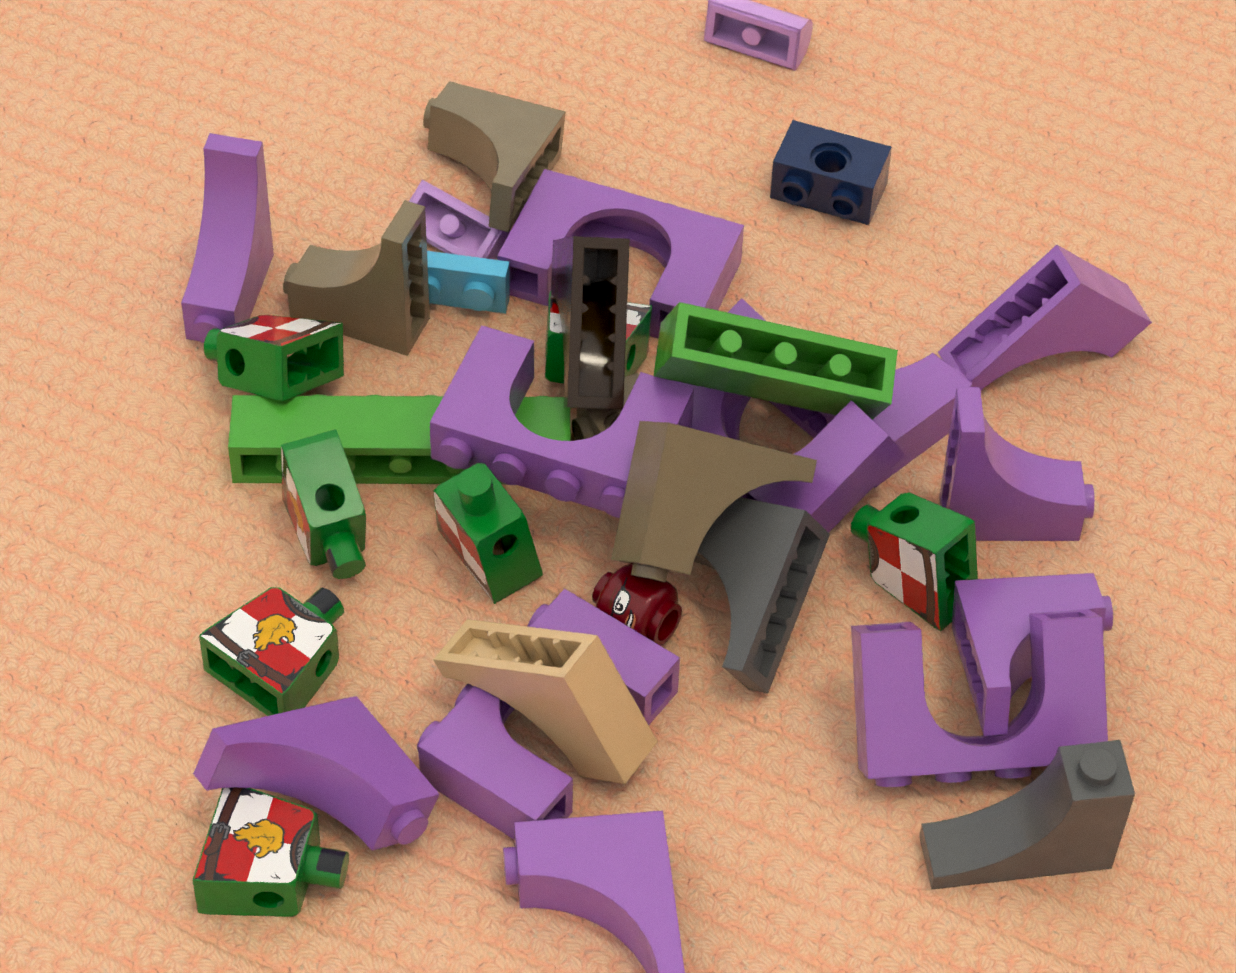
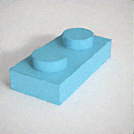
[427,251,510,314]

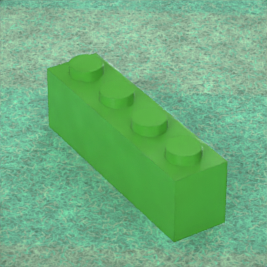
[653,302,898,420]

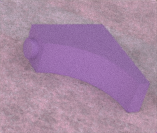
[181,133,274,343]
[938,245,1152,390]
[769,353,973,488]
[939,387,1095,541]
[952,573,1113,736]
[193,696,440,851]
[503,811,685,973]

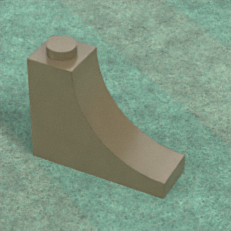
[423,81,566,232]
[283,200,430,356]
[611,421,817,582]

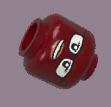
[592,564,682,646]

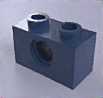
[770,120,892,225]

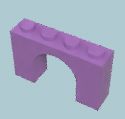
[497,169,744,339]
[663,298,905,533]
[430,325,694,518]
[417,589,680,839]
[851,609,1108,787]

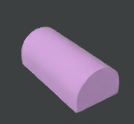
[704,0,813,71]

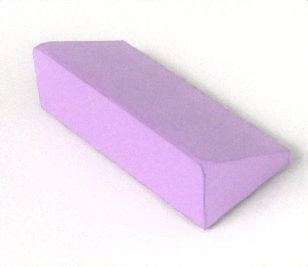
[409,180,511,260]

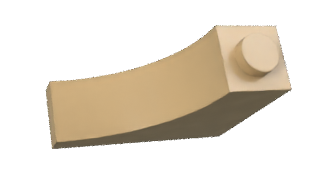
[433,619,658,784]

